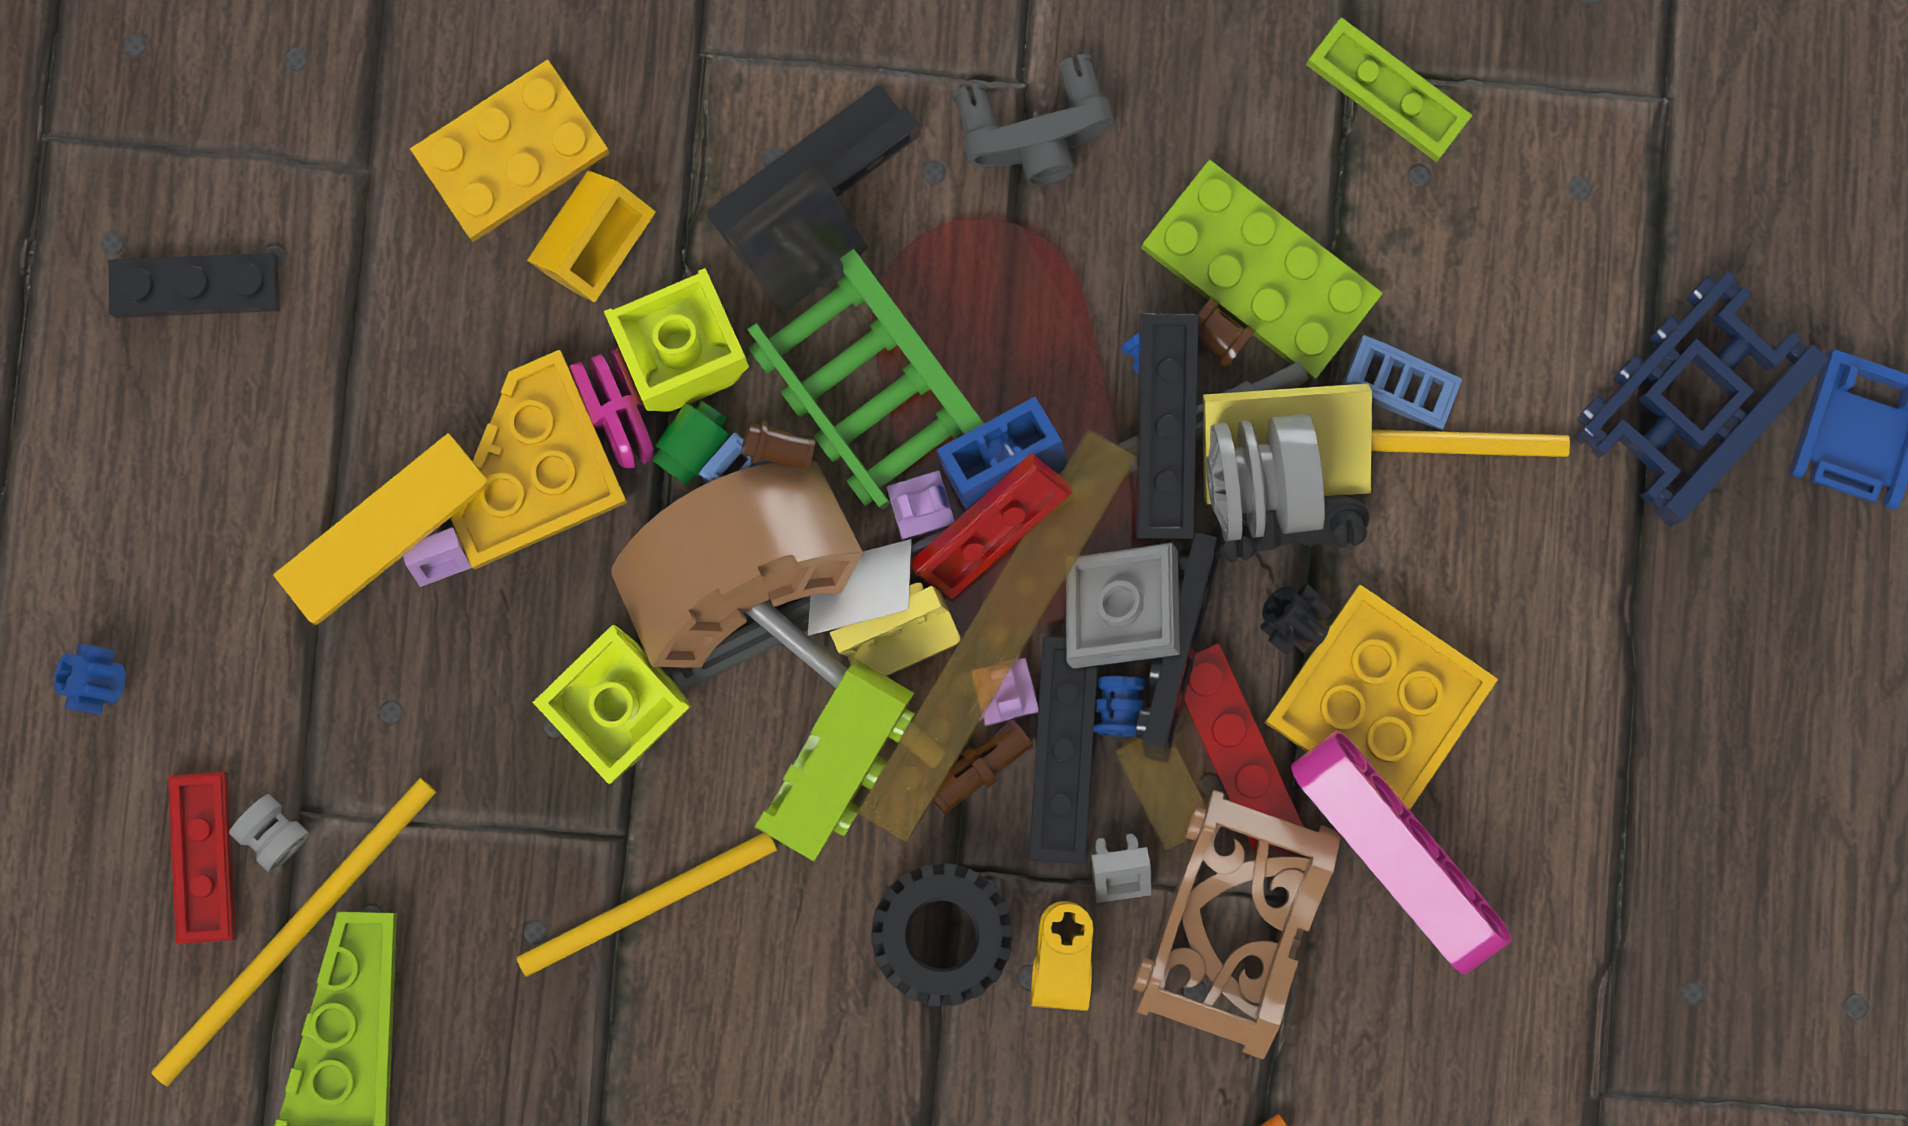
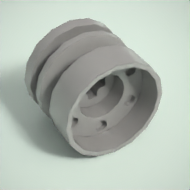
[1206,413,1325,541]

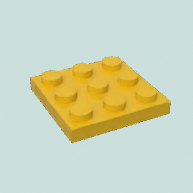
[1264,584,1498,810]

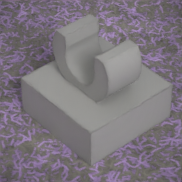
[1091,834,1151,903]

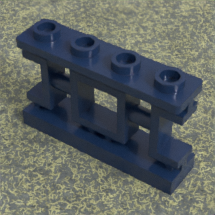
[1573,271,1829,527]

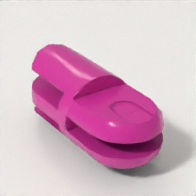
[569,348,653,469]

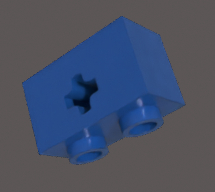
[937,397,1069,511]

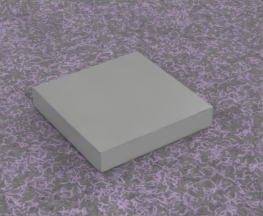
[1066,543,1180,669]

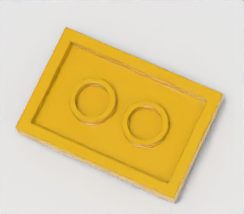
[410,59,610,243]

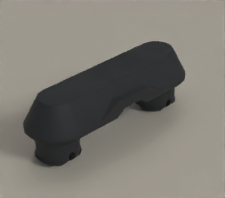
[1210,495,1369,562]

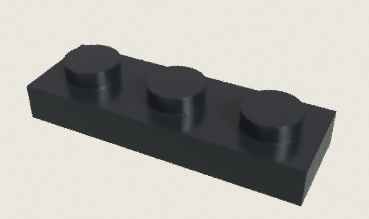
[108,253,280,318]

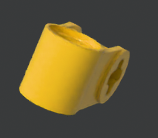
[1031,901,1093,1011]

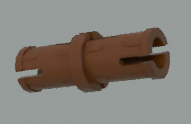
[924,719,1034,815]

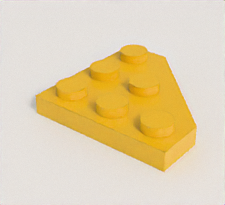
[450,350,628,569]

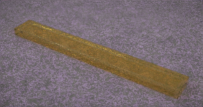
[858,429,1136,843]

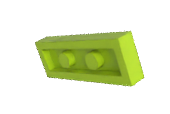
[1306,17,1472,162]

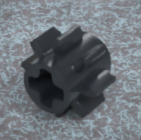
[1260,583,1332,655]

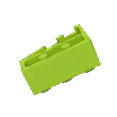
[755,659,915,861]

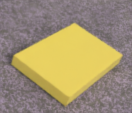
[1203,384,1372,505]

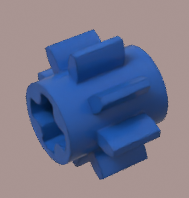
[54,644,125,715]

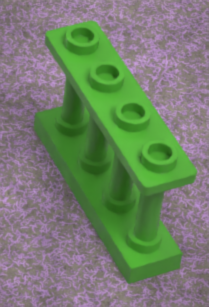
[747,249,984,510]

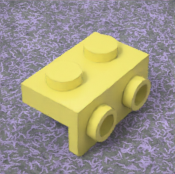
[830,583,962,677]

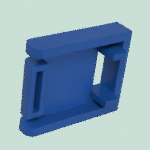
[1789,349,1908,511]

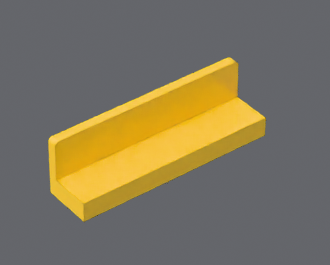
[273,433,489,625]

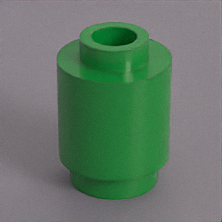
[651,400,731,486]

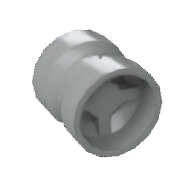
[229,794,310,873]

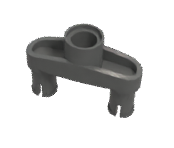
[952,54,1115,186]

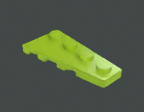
[275,912,397,1126]

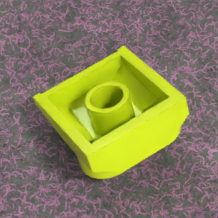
[604,268,749,412]
[533,625,691,784]

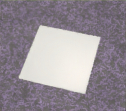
[808,539,912,636]

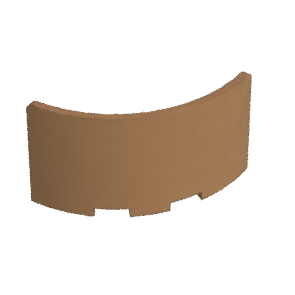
[611,460,863,668]

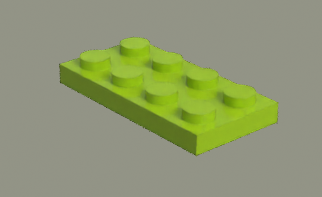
[1141,159,1383,382]

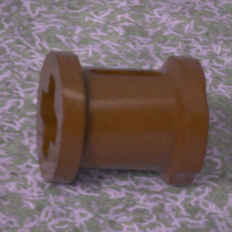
[1198,297,1256,370]

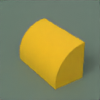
[527,171,656,303]

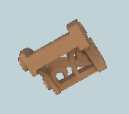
[1132,790,1341,1060]

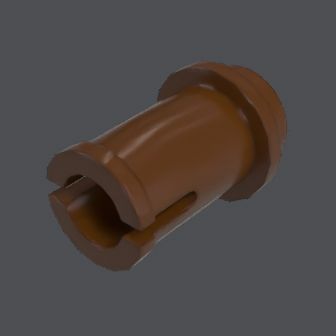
[741,419,815,472]

